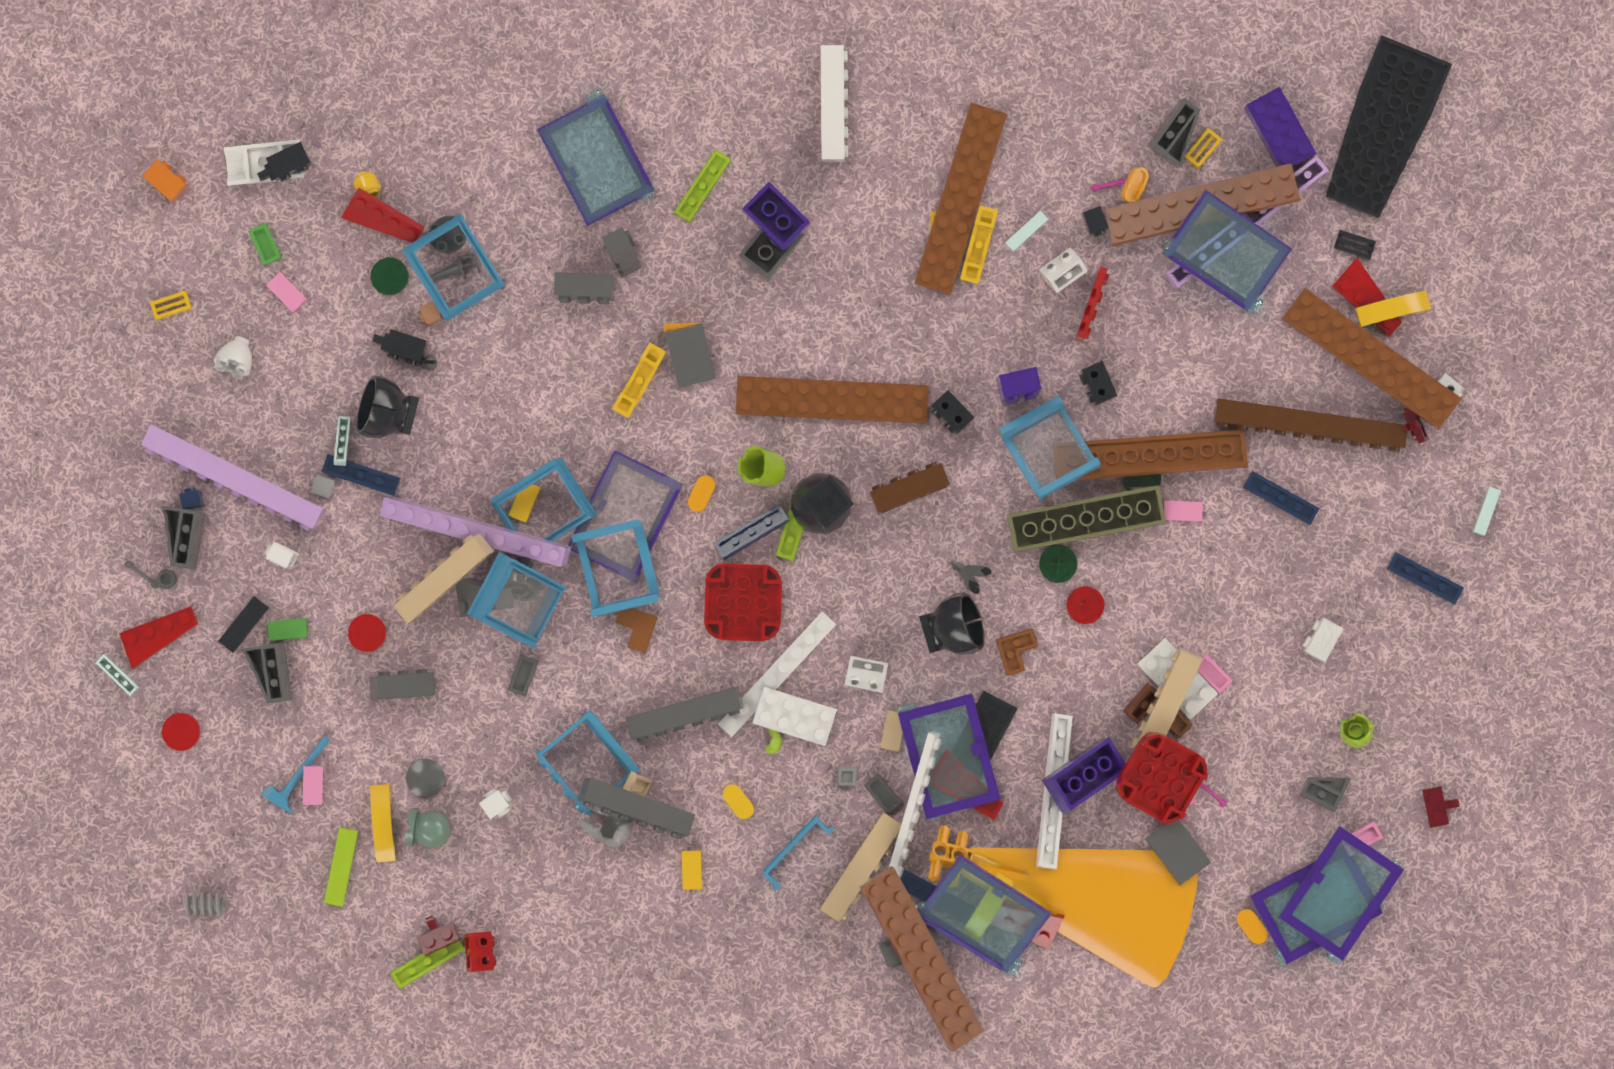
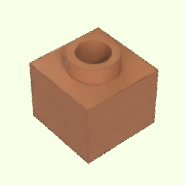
[418,301,443,326]

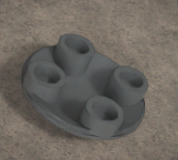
[429,216,466,254]
[406,759,445,797]

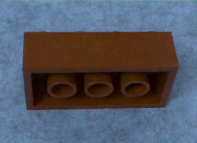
[869,461,950,515]

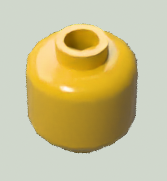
[353,171,381,197]

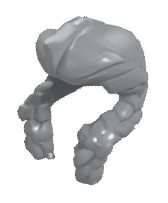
[580,807,633,848]

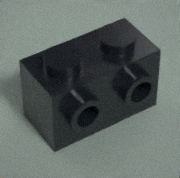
[1079,361,1118,406]
[931,390,974,434]

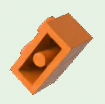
[142,159,189,204]

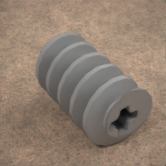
[185,892,227,917]

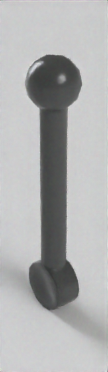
[125,561,158,588]

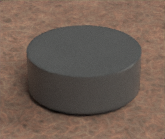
[157,569,177,589]

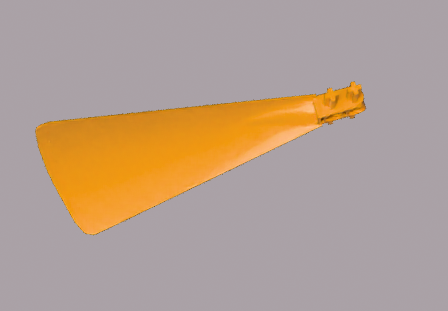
[928,825,1198,987]

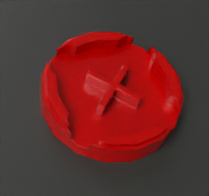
[1066,586,1105,624]
[348,614,386,652]
[162,713,200,751]

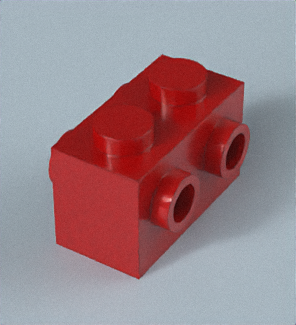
[464,931,496,972]

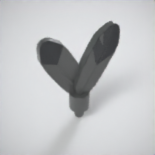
[951,561,992,594]

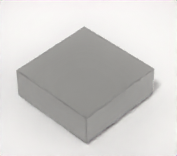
[311,475,336,499]
[837,767,857,787]

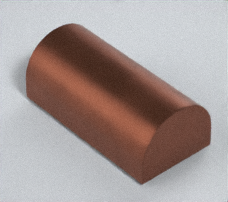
[1122,682,1156,724]

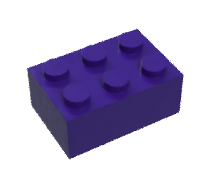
[742,182,810,252]
[996,367,1042,405]

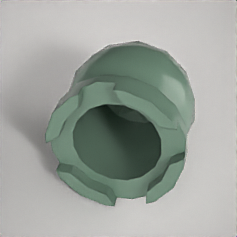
[405,808,451,849]

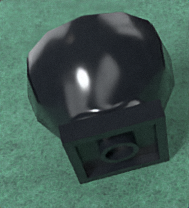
[356,376,419,439]
[791,473,854,534]
[919,592,985,655]

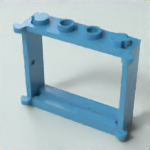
[536,710,641,817]

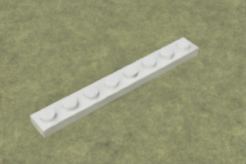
[718,612,836,737]
[1036,713,1073,869]
[889,731,941,878]

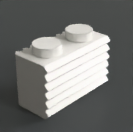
[265,542,299,570]
[1302,617,1343,663]

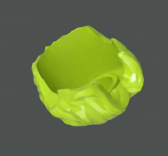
[1340,713,1373,748]

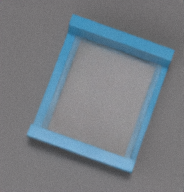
[999,396,1101,501]
[467,552,567,650]

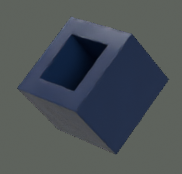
[179,487,204,509]

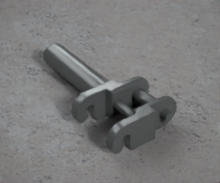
[431,251,481,282]

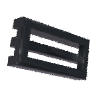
[1333,230,1376,260]

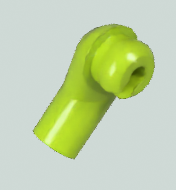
[765,729,783,754]

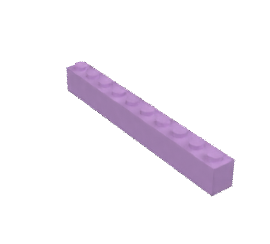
[1164,156,1329,290]
[141,425,325,531]
[380,496,571,567]

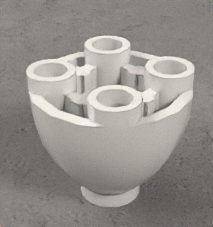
[214,336,252,379]

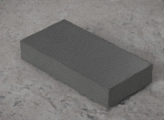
[508,654,539,697]
[863,773,903,815]

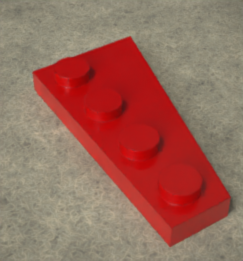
[1331,258,1402,337]
[1075,266,1109,342]

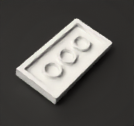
[1137,638,1218,720]
[752,686,837,746]

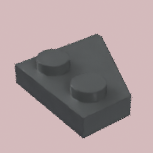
[1300,777,1351,812]

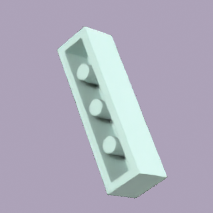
[1005,210,1048,252]
[334,416,351,466]
[1472,487,1501,536]
[96,654,140,696]

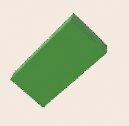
[249,223,282,266]
[268,618,308,641]

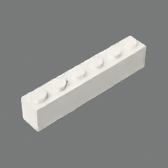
[821,45,848,162]

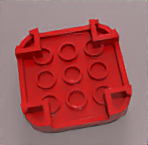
[704,563,782,642]
[1115,732,1208,824]

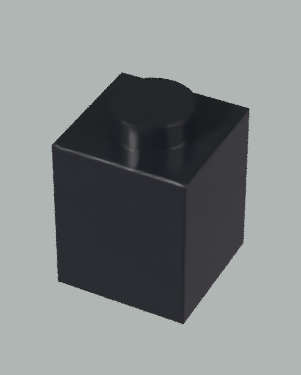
[1081,206,1108,237]

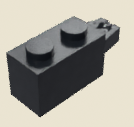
[257,142,311,182]
[372,329,429,366]

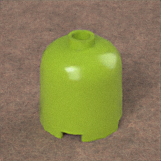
[737,446,786,487]

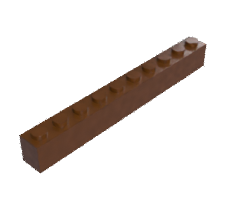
[1213,398,1407,452]

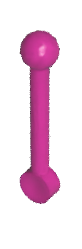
[1091,178,1127,191]
[1200,783,1227,807]

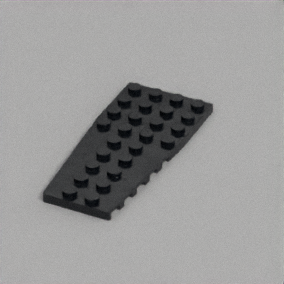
[1325,35,1452,219]

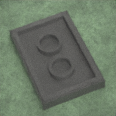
[665,323,716,388]
[1145,820,1211,885]

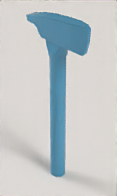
[262,736,330,813]

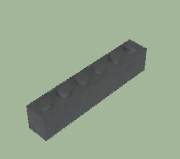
[625,686,744,742]
[578,778,695,839]

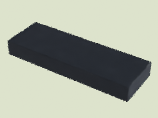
[218,596,269,653]

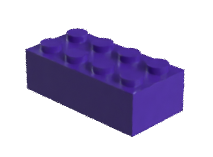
[1244,87,1317,168]
[1042,737,1125,813]

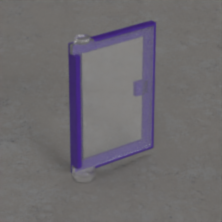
[568,450,686,583]

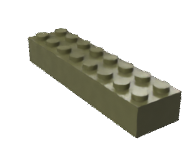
[1006,485,1166,553]

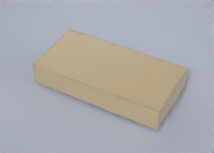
[880,710,903,752]
[623,771,652,797]

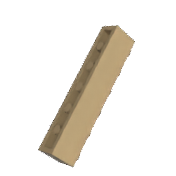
[393,533,494,624]
[1130,647,1202,752]
[820,812,901,922]

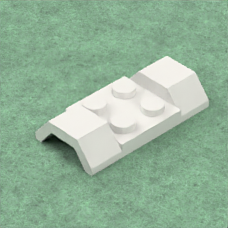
[224,139,304,186]

